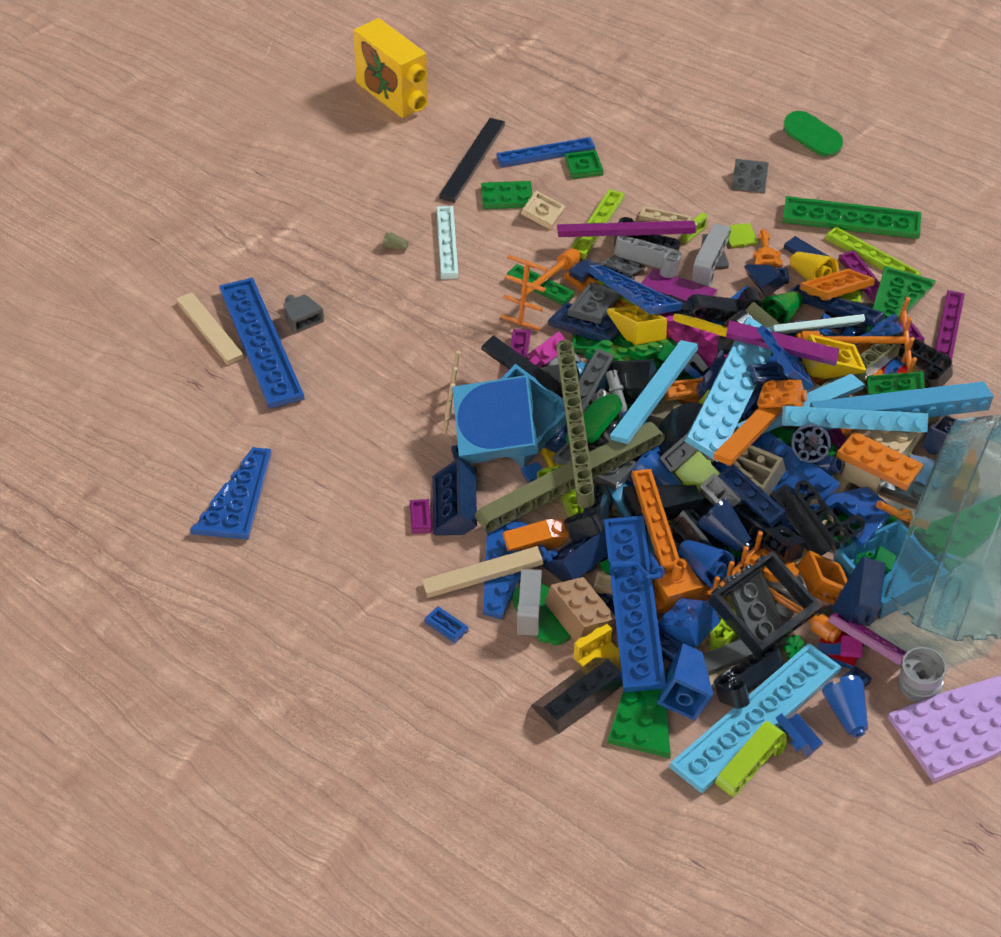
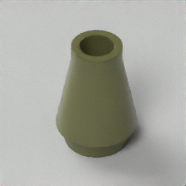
[382,232,409,251]

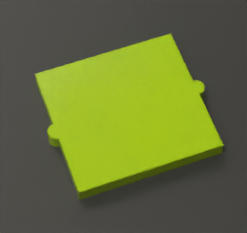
[728,223,758,248]
[675,451,720,492]

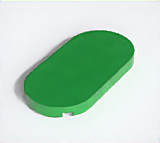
[784,111,843,157]
[565,394,622,444]
[513,583,571,645]

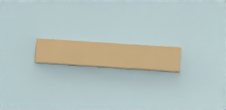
[176,292,244,365]
[422,546,543,598]

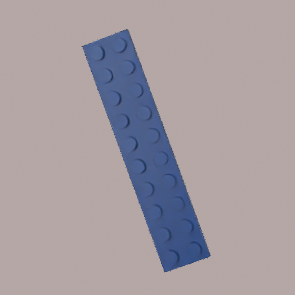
[219,277,305,409]
[604,515,666,692]

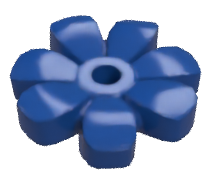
[538,545,558,563]

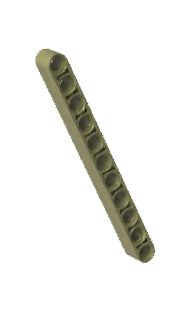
[557,340,595,508]
[475,422,665,532]

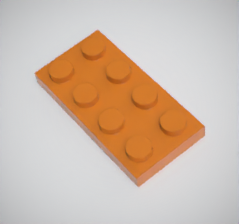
[800,269,875,300]
[836,431,924,491]

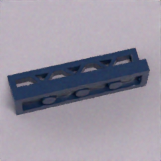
[718,464,788,527]

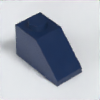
[744,264,784,297]

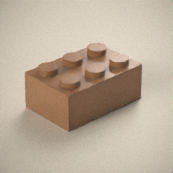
[544,577,616,642]

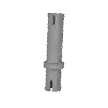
[605,370,628,421]

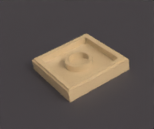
[521,190,566,230]

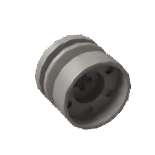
[898,646,947,702]

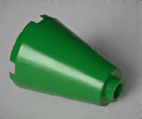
[761,291,803,324]

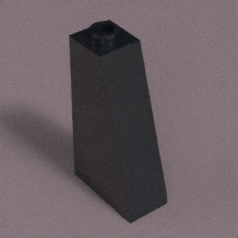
[621,485,705,524]

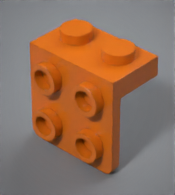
[757,379,807,408]

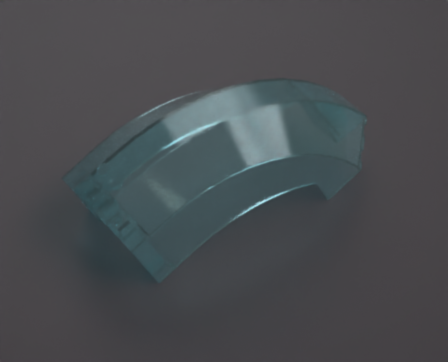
[884,415,1001,641]

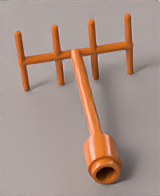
[501,248,580,332]
[796,297,917,373]
[710,531,842,643]

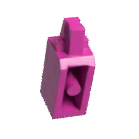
[527,331,565,368]

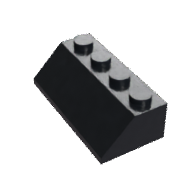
[531,657,623,734]

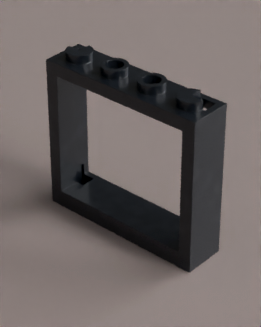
[708,551,822,658]

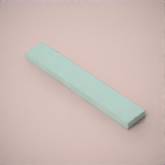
[436,206,458,279]
[768,314,865,334]

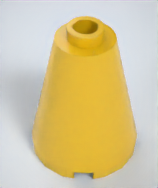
[790,252,839,281]

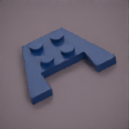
[756,325,814,390]
[817,487,892,549]

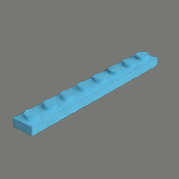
[782,406,928,432]

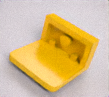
[573,624,621,671]

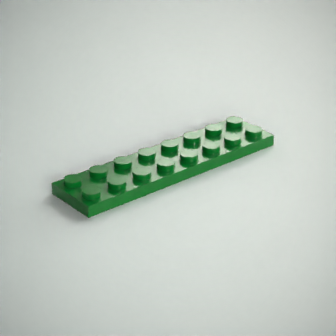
[782,196,921,239]

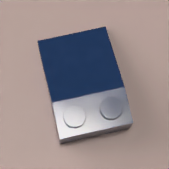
[922,415,977,463]
[831,556,886,626]

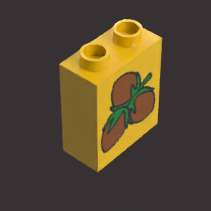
[353,18,428,118]

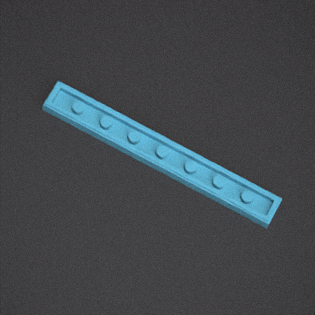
[610,340,698,444]
[735,374,864,435]

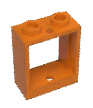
[797,550,848,605]

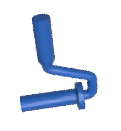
[609,551,665,579]

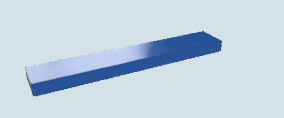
[496,137,595,168]

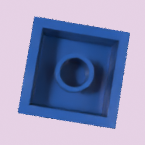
[658,598,720,647]

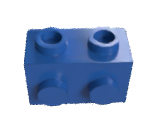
[775,713,823,757]

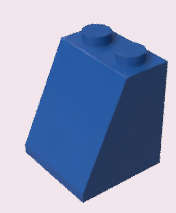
[657,643,713,721]

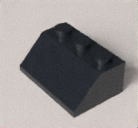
[605,359,658,404]

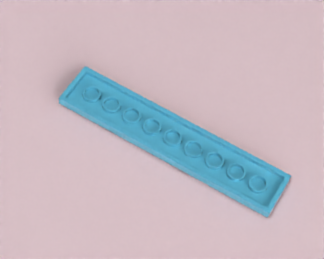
[684,316,772,462]
[669,643,841,794]

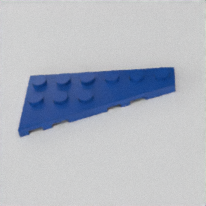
[588,264,683,315]
[190,447,272,540]
[483,520,529,620]

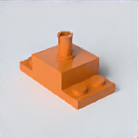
[650,558,712,615]

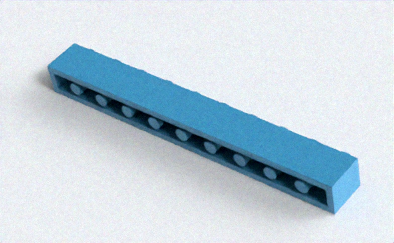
[810,381,994,430]

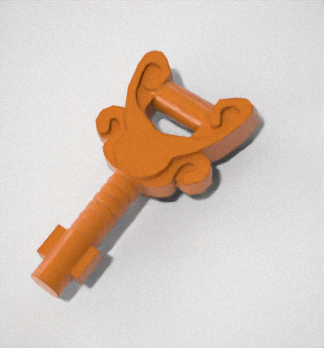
[753,229,783,268]
[876,501,931,531]

